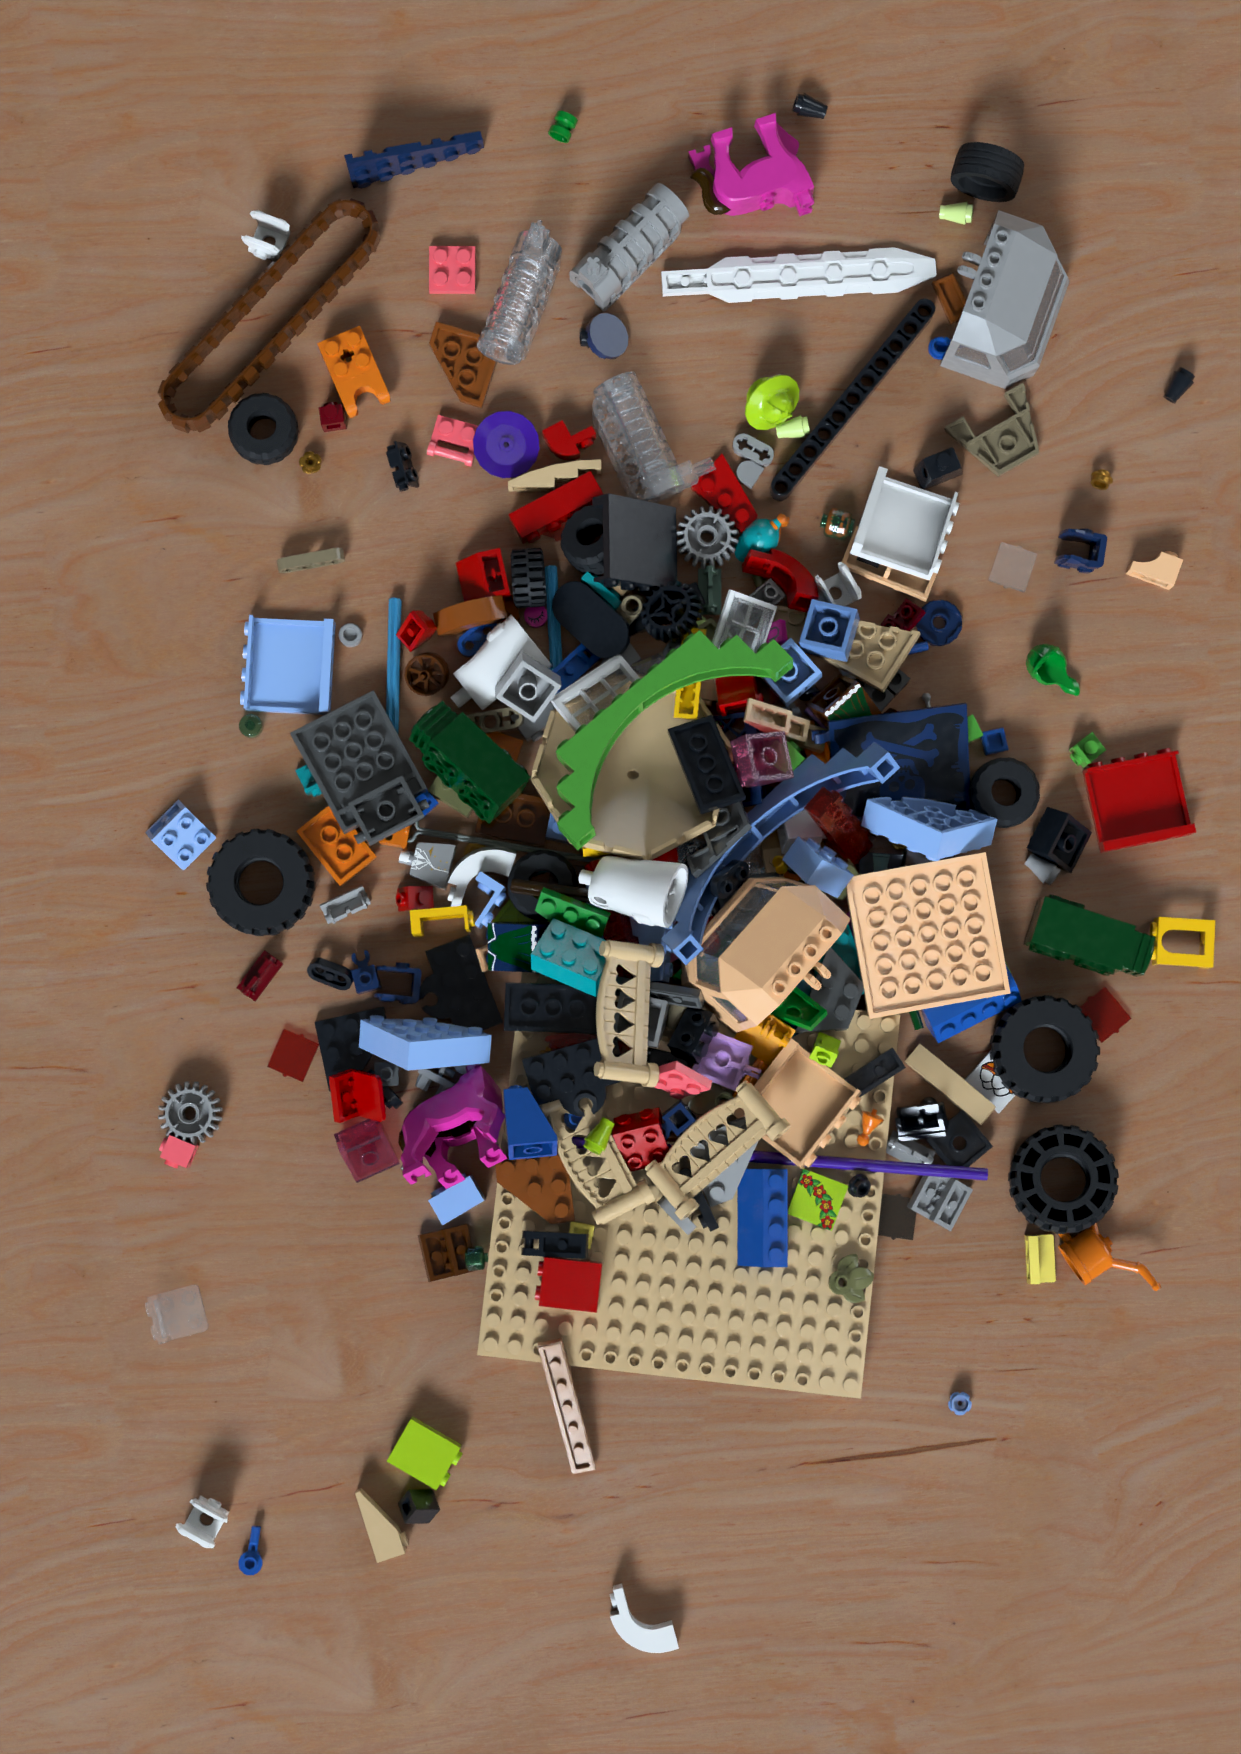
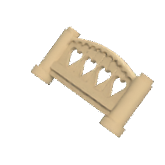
[594,940,664,1088]
[645,1080,791,1221]
[539,1098,656,1225]

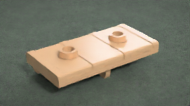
[842,526,939,602]

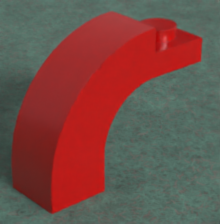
[742,548,819,613]

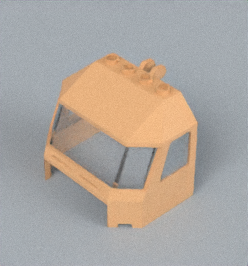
[680,877,851,1033]

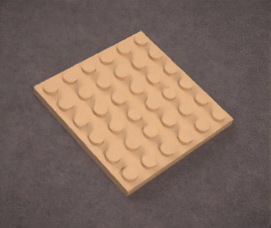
[845,852,1010,1019]

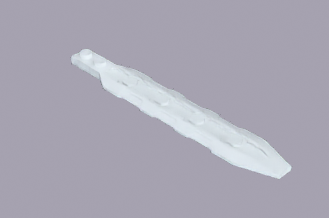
[661,247,937,303]

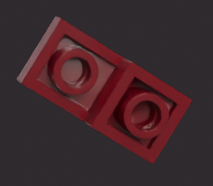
[880,598,926,631]

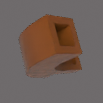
[433,595,520,636]

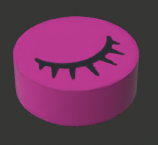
[524,606,547,628]

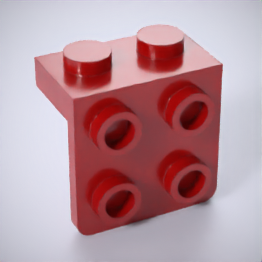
[329,1069,386,1123]
[612,1107,669,1172]

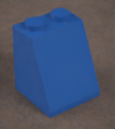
[503,1085,557,1160]

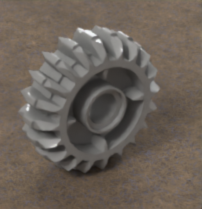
[677,506,738,569]
[158,1081,223,1145]

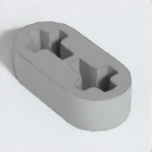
[732,433,774,467]
[657,1195,697,1235]

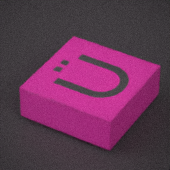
[766,619,788,646]

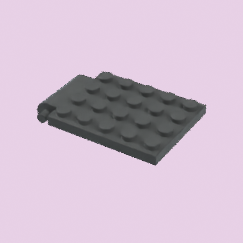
[290,690,430,846]

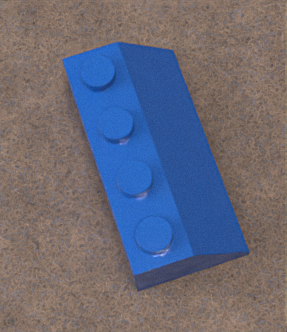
[921,963,1022,1043]
[737,1169,788,1267]

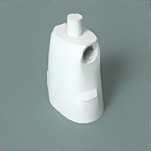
[450,614,553,710]
[579,856,688,928]

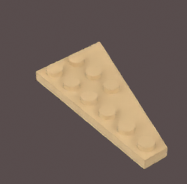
[773,605,920,693]

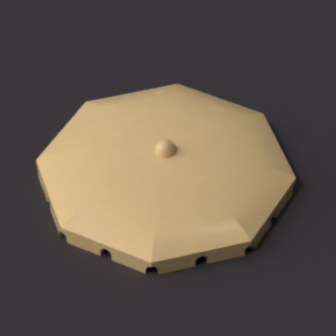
[531,673,735,860]

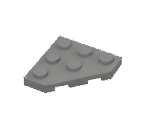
[691,1116,758,1207]

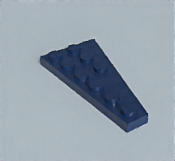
[344,131,484,189]

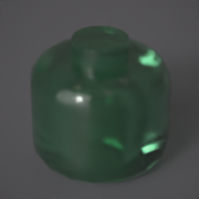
[239,714,263,738]
[465,1246,488,1271]

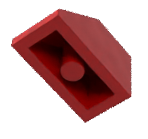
[396,610,437,652]

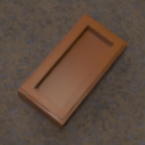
[932,273,966,325]

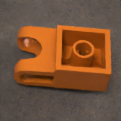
[317,326,391,419]

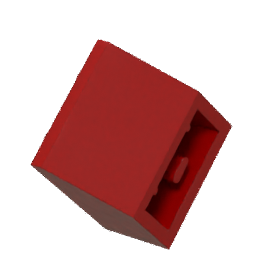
[456,548,511,602]

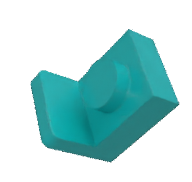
[295,765,322,797]

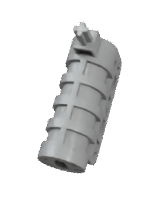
[569,183,689,312]

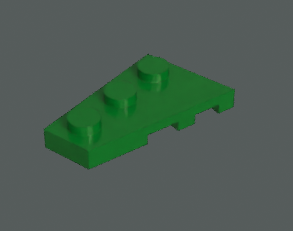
[535,887,611,938]

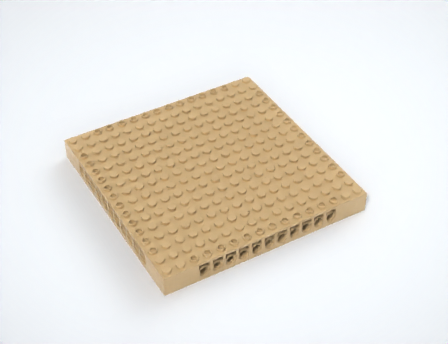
[477,972,900,1399]

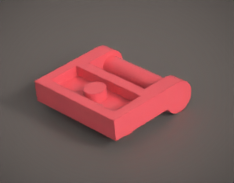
[427,415,478,467]

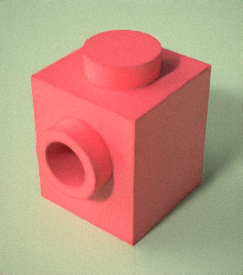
[159,1135,199,1169]

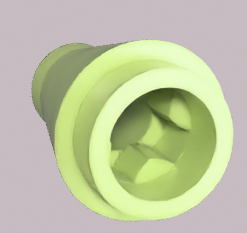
[939,202,973,225]
[776,415,810,438]

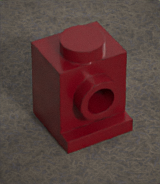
[318,402,347,432]

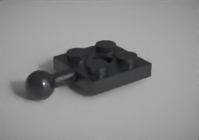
[920,1097,993,1167]

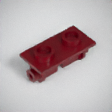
[236,950,283,1002]

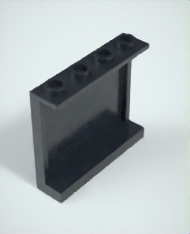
[592,493,677,593]

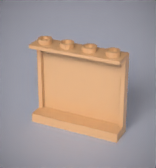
[733,1038,862,1169]

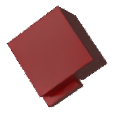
[715,676,765,723]

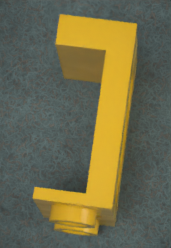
[410,905,475,937]
[1150,917,1215,969]

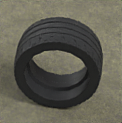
[951,142,1024,202]

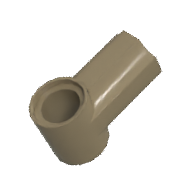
[616,594,647,626]

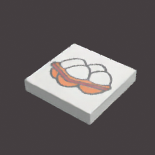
[965,1049,1015,1113]

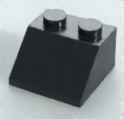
[1026,807,1092,873]

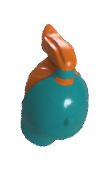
[734,513,789,562]

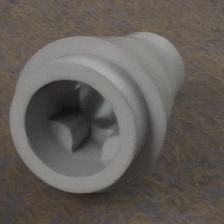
[1024,853,1061,885]

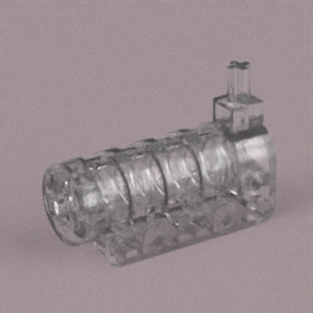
[477,220,562,365]
[592,371,716,504]

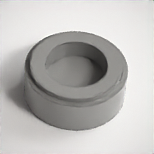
[339,623,363,647]

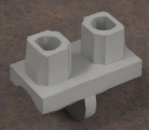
[415,1067,455,1095]

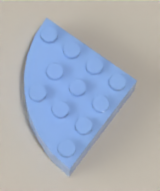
[861,797,997,861]
[359,1015,492,1071]

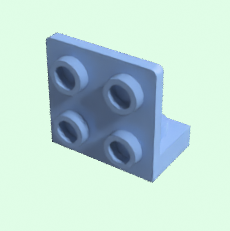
[145,799,216,870]
[475,871,507,929]

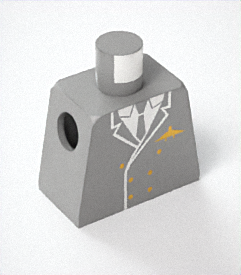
[399,842,457,891]

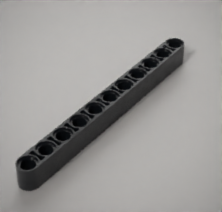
[770,299,935,501]

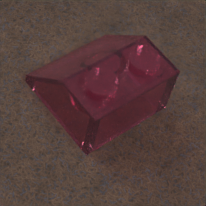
[730,731,794,788]
[334,1119,400,1183]

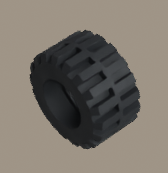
[510,548,547,608]

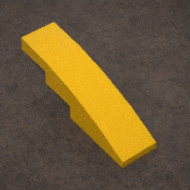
[673,628,707,720]

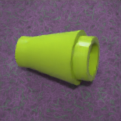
[583,1117,615,1155]

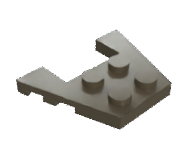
[944,383,1039,477]

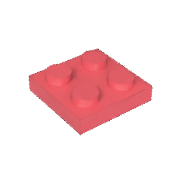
[429,246,476,294]
[655,1061,712,1099]

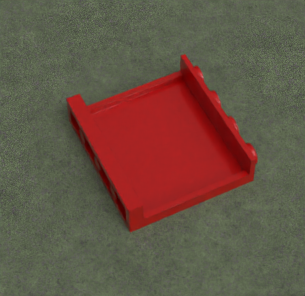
[1082,748,1196,853]

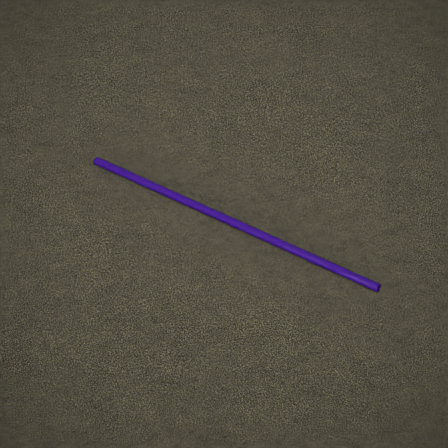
[572,1136,988,1181]

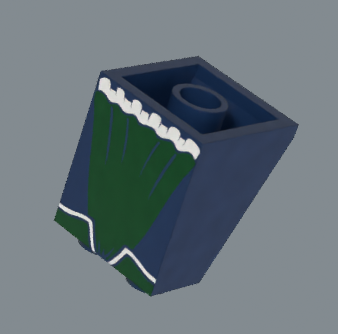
[486,922,550,973]

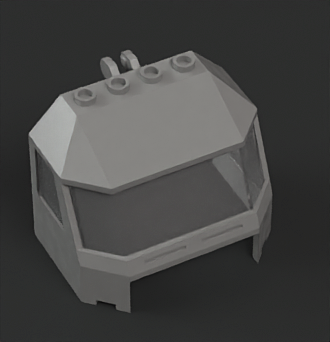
[940,210,1070,389]

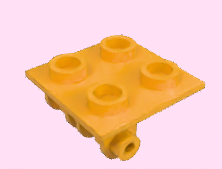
[734,1014,796,1066]

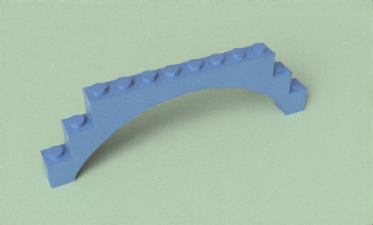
[661,742,900,965]

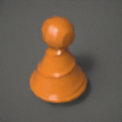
[856,1109,884,1146]

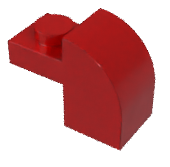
[542,420,596,461]

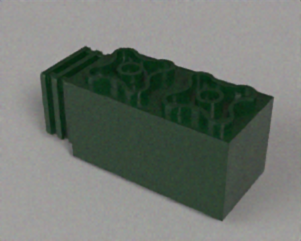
[409,700,531,824]
[1023,894,1155,977]

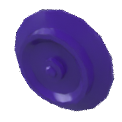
[473,411,540,478]

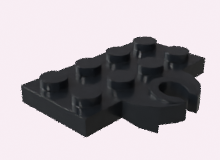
[419,935,503,1030]
[522,1037,623,1117]

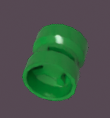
[548,111,578,143]

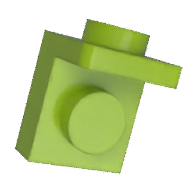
[809,1032,841,1067]

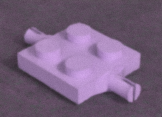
[692,1033,762,1091]

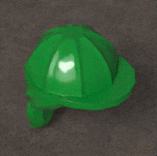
[1026,644,1080,696]

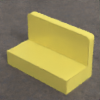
[1024,1234,1056,1284]

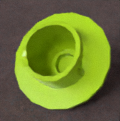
[745,374,800,430]

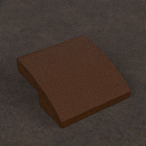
[418,1224,478,1282]

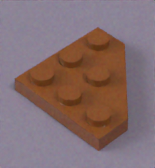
[429,322,502,408]
[495,1151,575,1224]

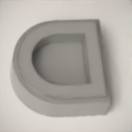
[736,460,764,489]

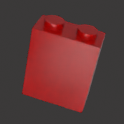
[535,1257,602,1313]

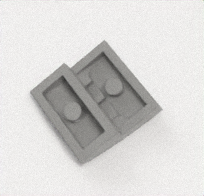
[907,1176,973,1231]

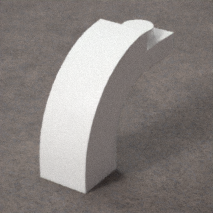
[447,846,516,907]
[610,1583,679,1653]

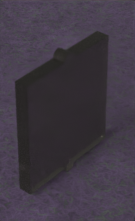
[878,1194,917,1240]

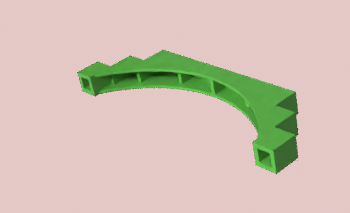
[556,630,793,850]

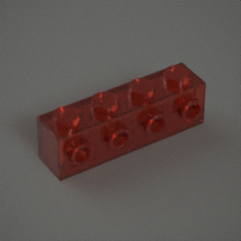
[804,787,873,866]

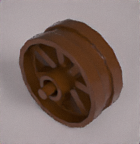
[404,652,449,696]

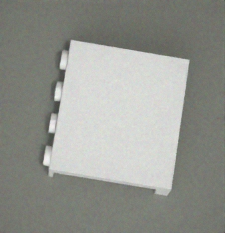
[850,466,960,581]

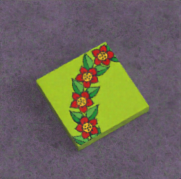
[788,1168,848,1231]

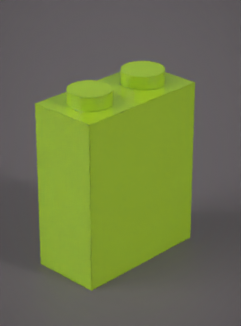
[387,1416,463,1490]

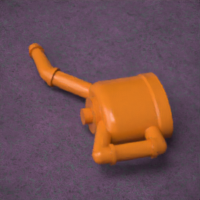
[1058,1223,1162,1291]

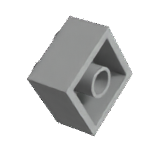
[495,651,562,723]

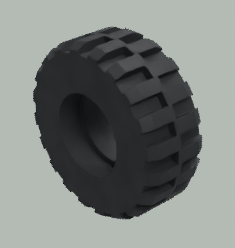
[206,829,316,936]
[989,995,1100,1103]
[1008,1124,1119,1234]

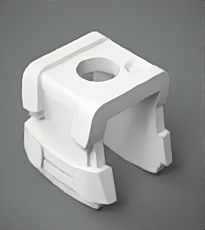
[241,210,290,262]
[815,562,861,606]
[176,1495,229,1548]

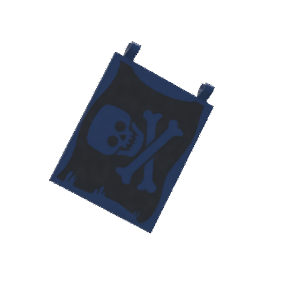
[811,703,971,830]

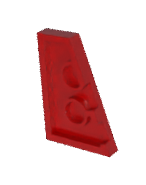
[691,454,758,534]

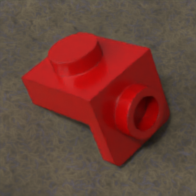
[395,886,434,912]

